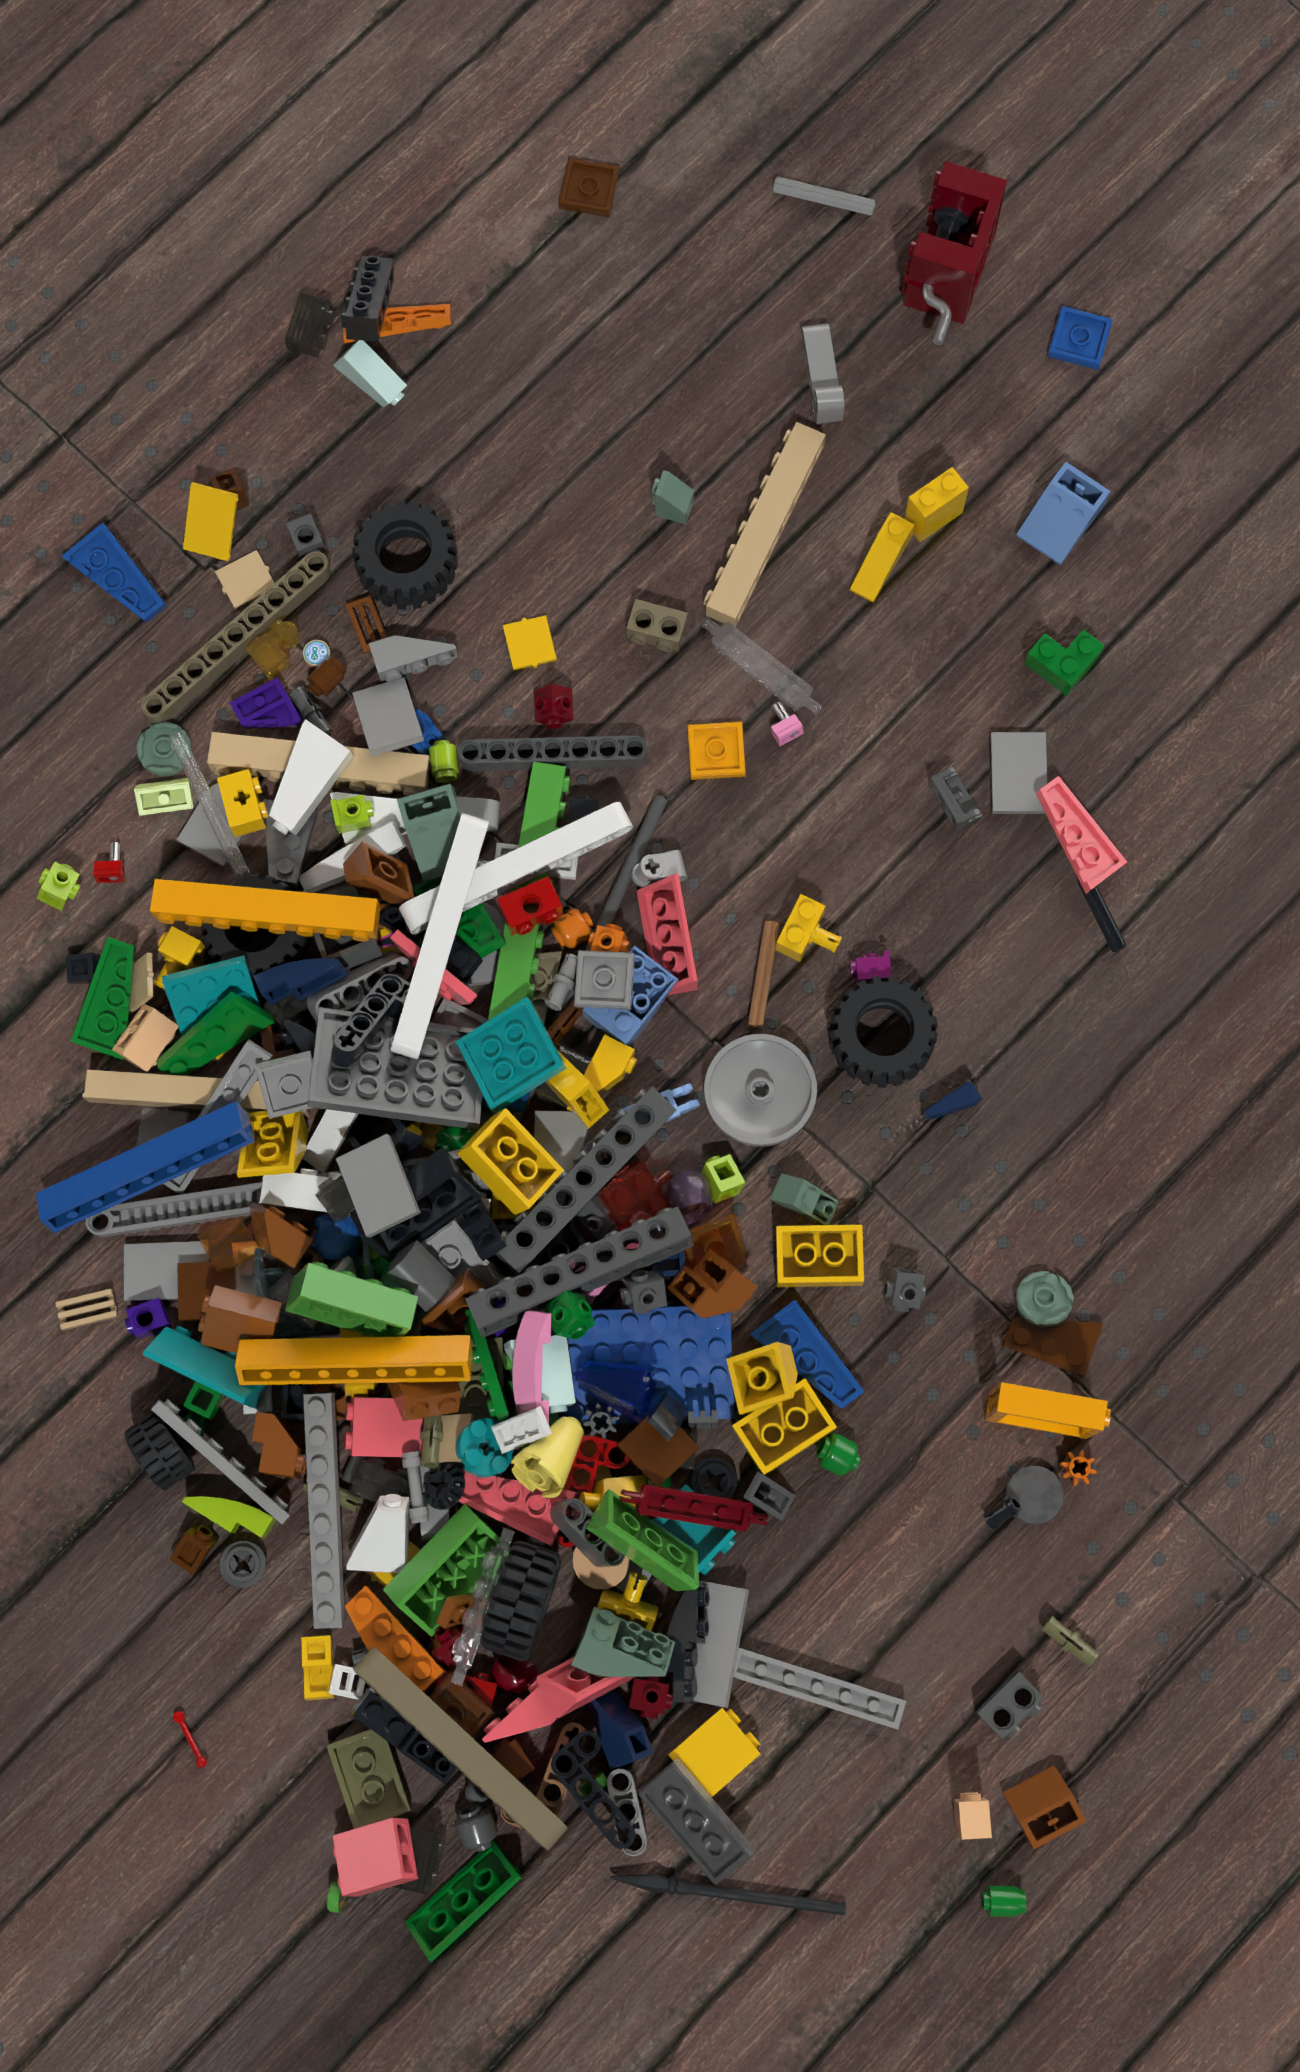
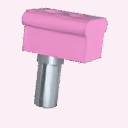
[771,702,804,746]

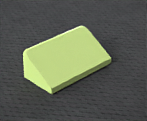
[134,778,194,816]

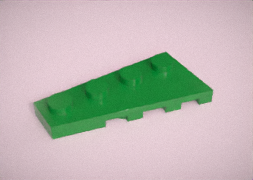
[412,876,506,958]
[70,936,136,1060]
[156,991,274,1076]
[463,1309,511,1422]

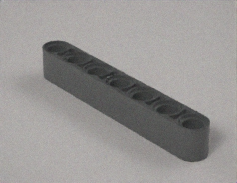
[458,736,648,772]

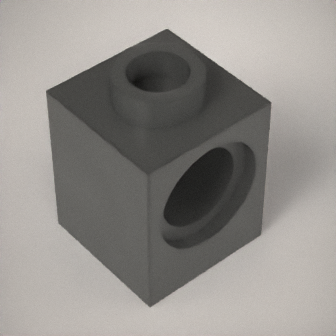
[286,514,326,560]

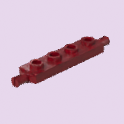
[620,1483,768,1532]

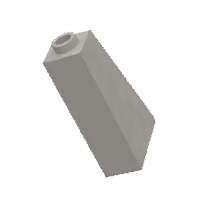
[532,1111,591,1221]

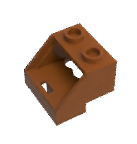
[667,1249,757,1318]
[252,1412,307,1480]

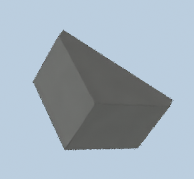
[743,1471,796,1521]

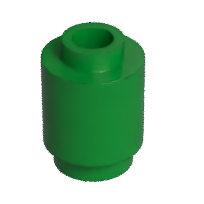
[981,1886,1026,1917]

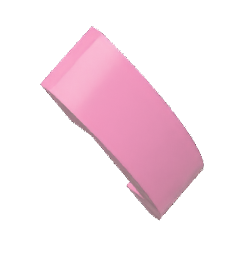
[513,1310,551,1424]

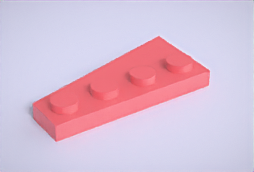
[1036,776,1127,894]

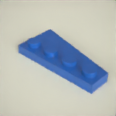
[61,523,167,623]
[750,1300,865,1409]

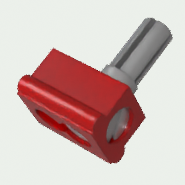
[93,842,125,883]

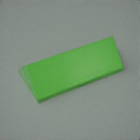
[586,1489,699,1591]

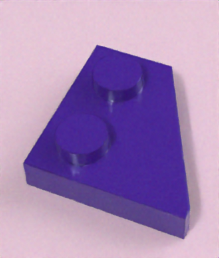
[229,677,303,729]

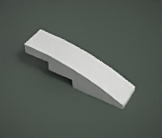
[299,822,406,891]

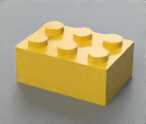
[456,1108,564,1215]
[775,1225,864,1287]
[732,1379,837,1475]

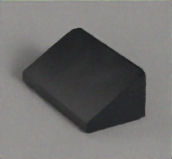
[281,1384,312,1421]

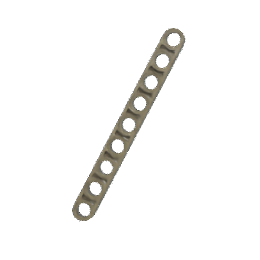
[141,551,331,724]
[353,1647,568,1851]

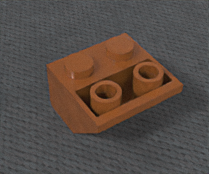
[250,1202,313,1268]
[1002,1765,1087,1849]

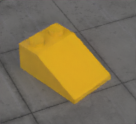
[237,1111,308,1178]

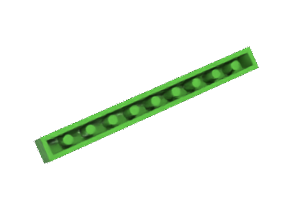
[488,762,571,1021]

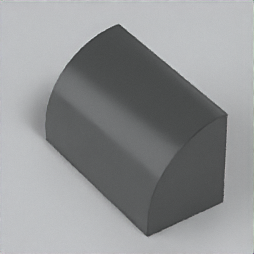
[387,1240,456,1312]

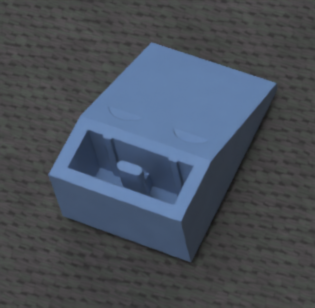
[1016,462,1111,565]
[582,946,678,1047]

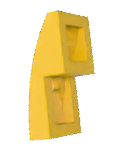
[301,1635,335,1700]

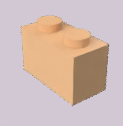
[112,1004,178,1072]
[953,1792,992,1840]

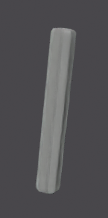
[773,177,875,215]

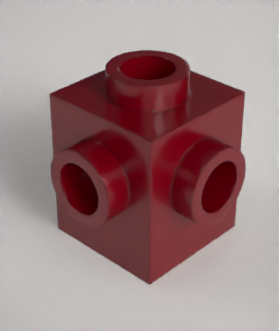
[534,684,574,729]
[428,1625,475,1671]
[629,1676,673,1719]

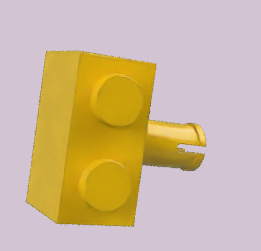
[776,894,842,962]
[153,926,210,990]
[597,1572,659,1631]

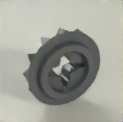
[220,1541,266,1588]

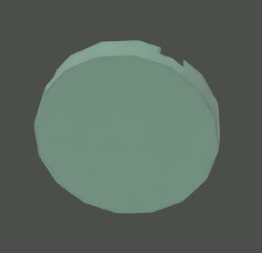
[136,722,192,777]
[1015,1271,1074,1328]

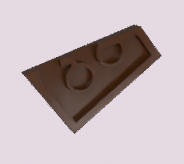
[1002,1318,1103,1377]

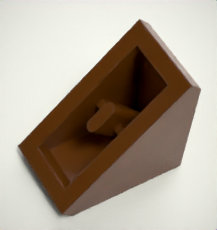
[210,468,249,510]

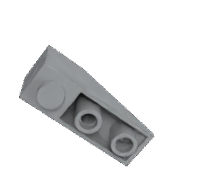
[369,635,458,682]

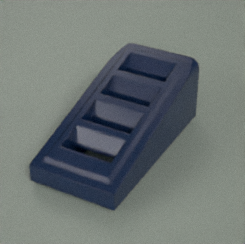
[922,1081,982,1121]

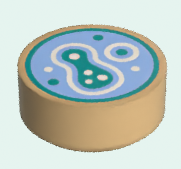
[303,640,331,669]

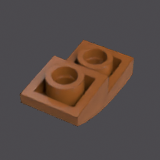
[436,1595,492,1630]

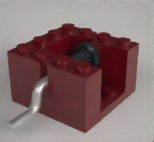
[901,161,1008,345]

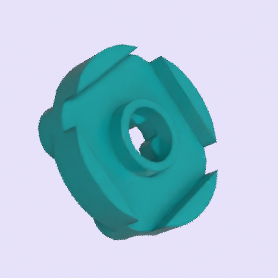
[456,1418,514,1478]

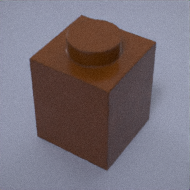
[491,1737,536,1780]

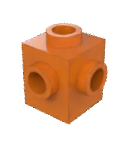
[588,924,630,953]

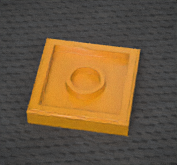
[688,722,745,780]

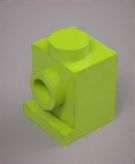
[330,794,375,834]
[701,1154,745,1204]

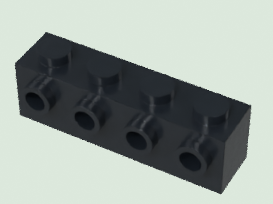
[341,255,394,342]

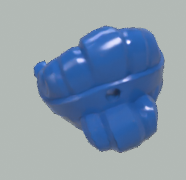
[311,1213,361,1261]

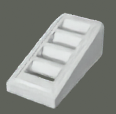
[328,1664,384,1700]

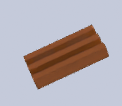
[345,595,387,655]

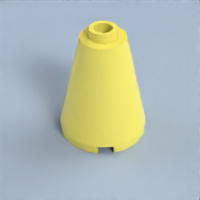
[511,1417,584,1498]

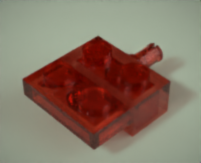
[597,1161,673,1231]

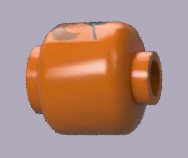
[551,908,594,949]

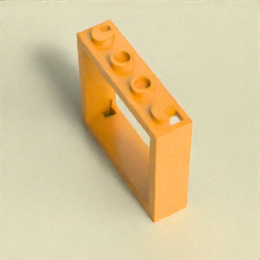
[985,1382,1111,1439]

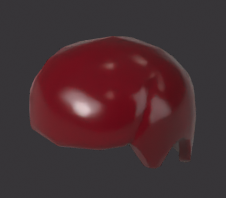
[492,1654,539,1693]

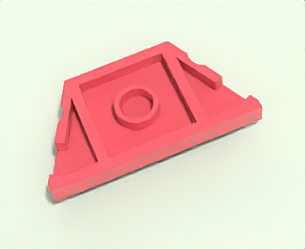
[390,929,477,1005]

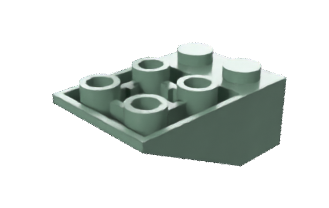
[397,784,477,881]
[571,1607,675,1677]

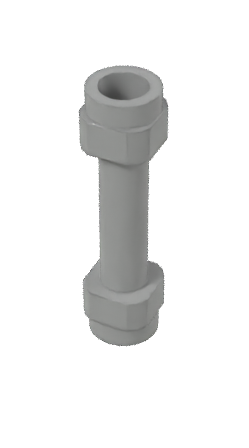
[402,1451,429,1524]

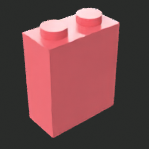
[344,1397,423,1457]
[333,1818,418,1897]

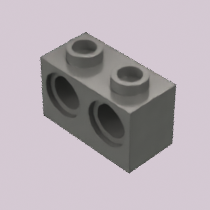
[975,1671,1044,1740]

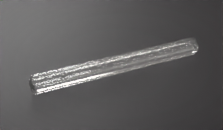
[169,732,249,877]

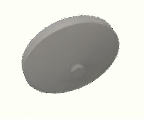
[704,1034,817,1147]

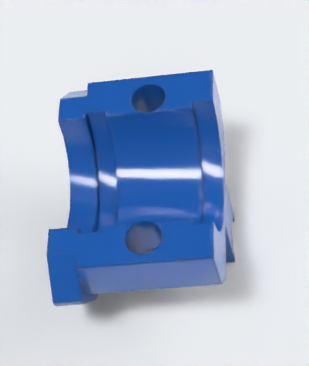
[411,708,445,755]

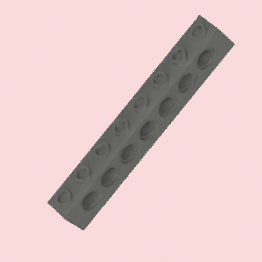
[495,1086,677,1275]
[465,1207,694,1338]

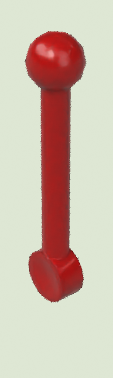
[173,1711,207,1768]

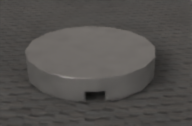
[1005,1466,1064,1524]

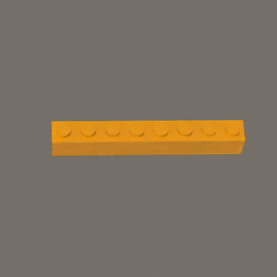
[150,879,381,942]
[235,1335,473,1385]

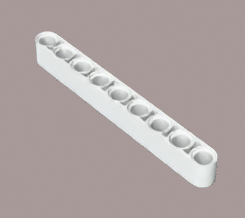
[399,802,633,934]
[390,813,489,1059]

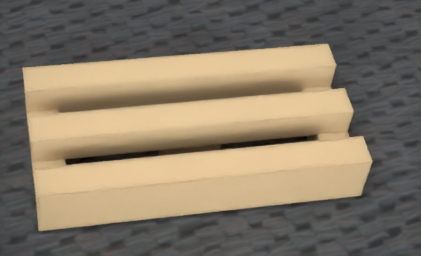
[55,1289,118,1331]

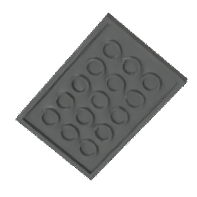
[307,1007,482,1130]

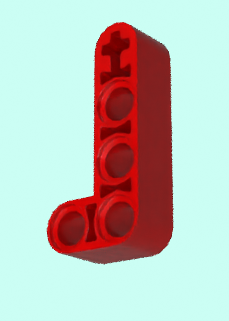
[555,1436,630,1547]

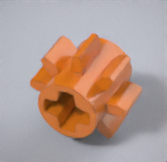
[1060,1450,1097,1486]

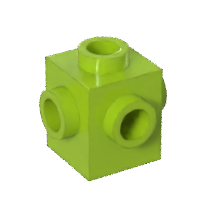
[37,862,81,911]

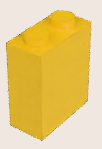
[905,467,969,542]
[668,1707,761,1797]

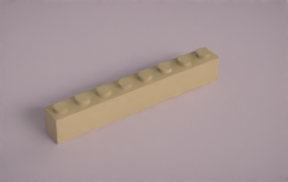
[703,422,826,628]
[207,732,431,796]

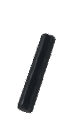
[1078,881,1126,953]

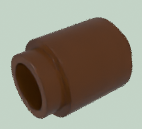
[307,656,347,697]

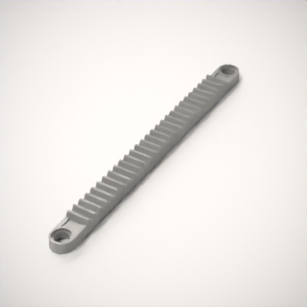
[86,1157,428,1237]

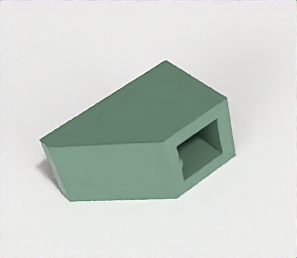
[652,470,694,525]
[770,1174,839,1225]

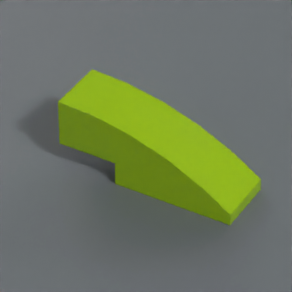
[182,1496,277,1538]

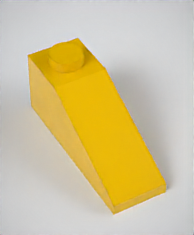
[850,512,915,603]
[567,1035,637,1111]

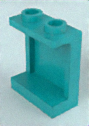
[652,1484,736,1576]

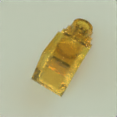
[246,619,300,681]

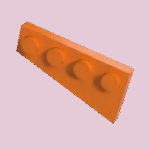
[343,304,451,343]
[344,1586,446,1693]

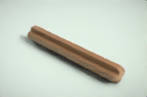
[748,921,779,1029]

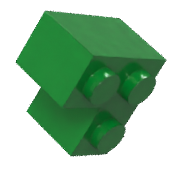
[1024,629,1105,696]

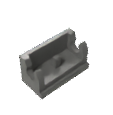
[929,767,982,831]

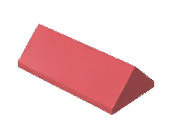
[637,874,698,995]
[537,1657,635,1718]

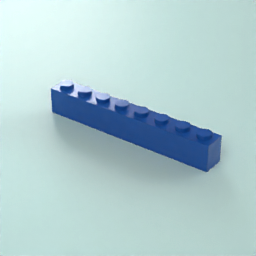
[36,1101,255,1233]

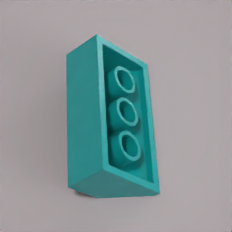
[142,1325,269,1409]

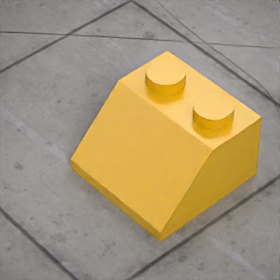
[726,1342,798,1415]

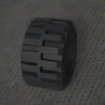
[124,1412,195,1491]

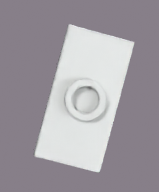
[491,1406,552,1454]

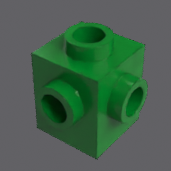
[546,1291,595,1340]

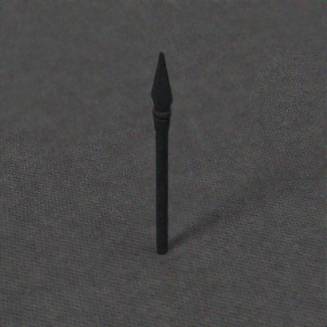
[610,1874,846,1915]

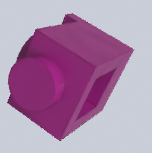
[850,951,891,983]

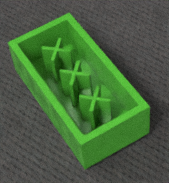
[285,1262,418,1337]
[383,1504,510,1637]

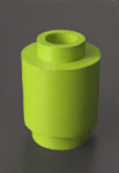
[429,740,459,783]

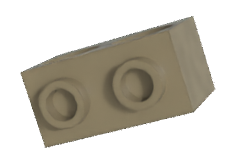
[626,599,688,652]

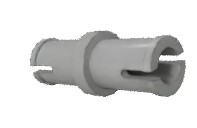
[544,954,578,1011]

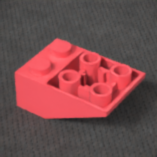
[482,1680,558,1743]

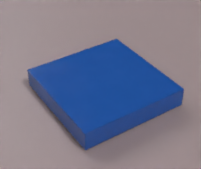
[1047,306,1113,370]

